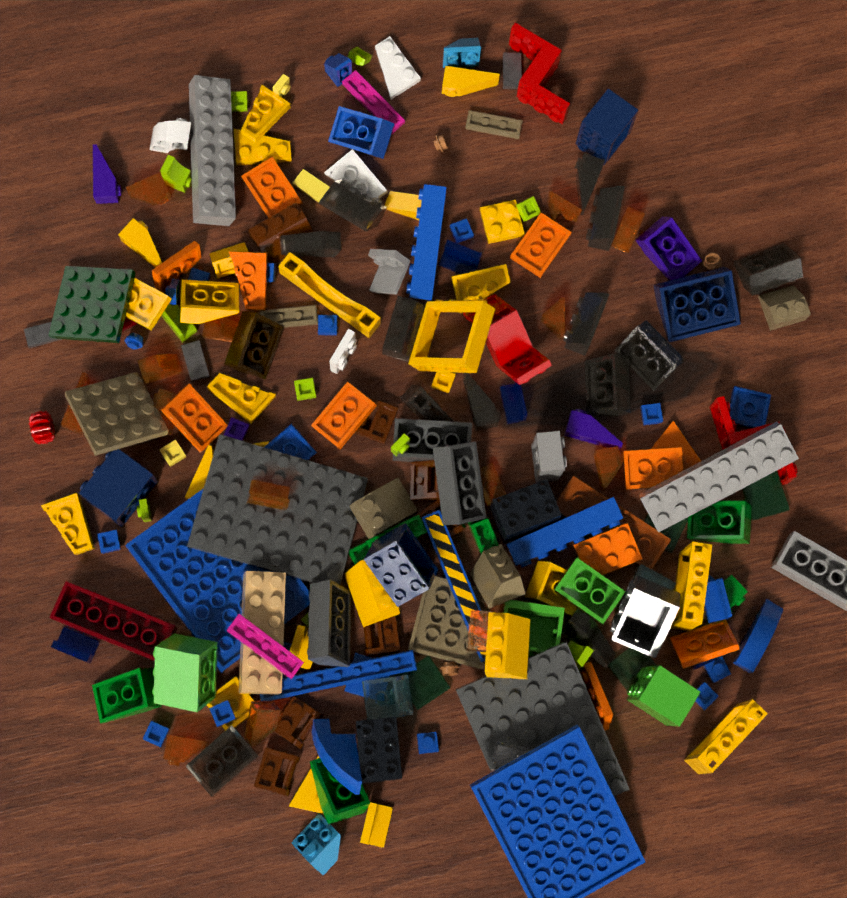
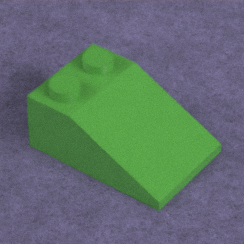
[554,558,626,624]

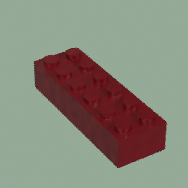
[49,581,178,662]

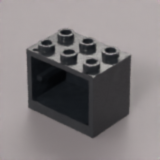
[489,479,562,544]
[356,717,402,784]

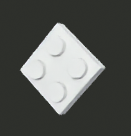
[329,329,357,374]

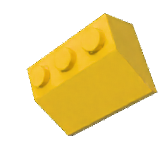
[344,560,400,627]
[485,612,530,679]

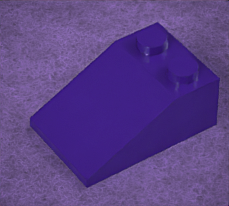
[635,216,702,281]

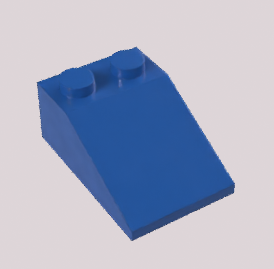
[328,106,394,159]

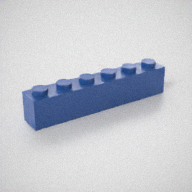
[406,184,447,301]
[507,497,623,568]

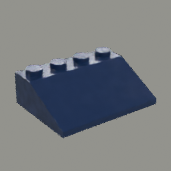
[653,267,741,342]

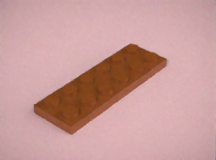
[556,476,671,572]

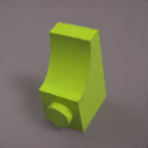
[160,155,192,193]
[568,640,594,670]

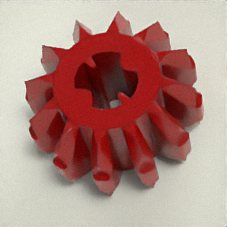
[29,411,55,444]

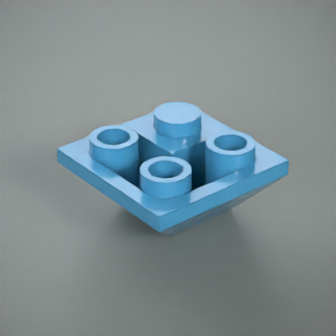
[443,38,481,68]
[291,813,341,875]

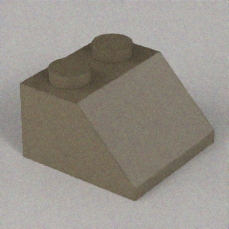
[758,285,811,331]

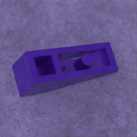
[93,144,122,204]
[564,409,623,451]

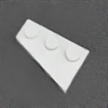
[375,37,421,99]
[324,149,387,204]

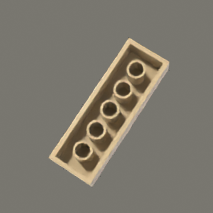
[239,571,286,695]

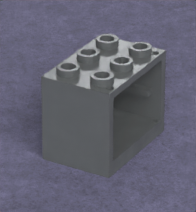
[610,575,681,658]

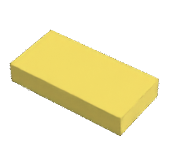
[292,169,333,206]

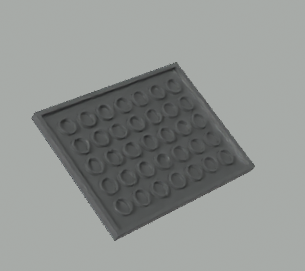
[187,434,368,585]
[456,641,630,796]

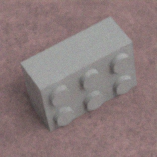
[531,431,567,483]

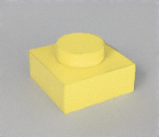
[272,74,291,97]
[160,440,186,467]

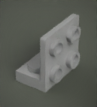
[368,249,410,295]

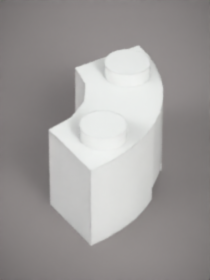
[150,118,191,153]

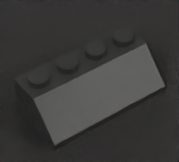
[393,418,472,462]
[433,442,486,525]
[307,580,351,667]

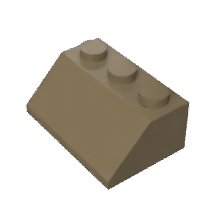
[470,544,525,608]

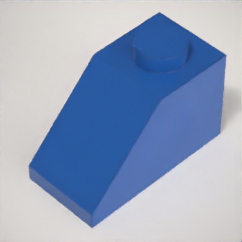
[324,53,352,87]

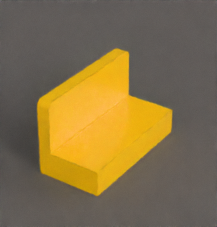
[209,243,248,279]
[290,625,313,670]
[360,802,393,847]

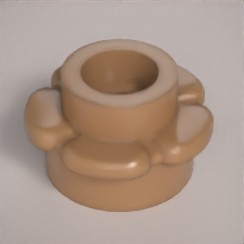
[433,135,448,152]
[703,253,722,270]
[440,662,460,676]

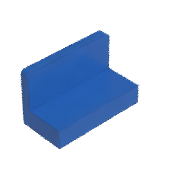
[704,578,732,623]

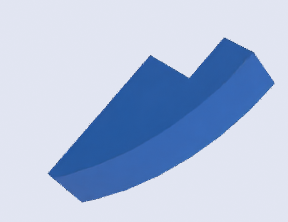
[733,599,783,673]
[311,719,362,795]

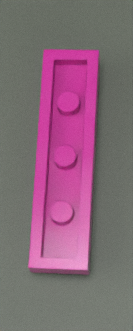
[342,70,405,135]
[226,614,304,679]

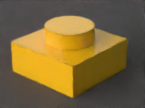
[431,372,456,393]

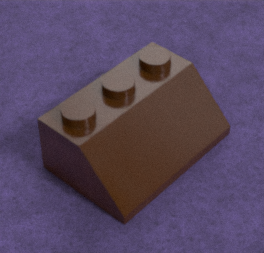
[248,202,317,263]

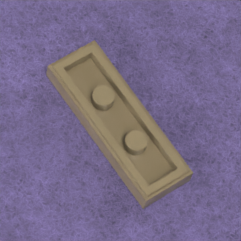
[465,110,522,139]
[260,305,318,328]

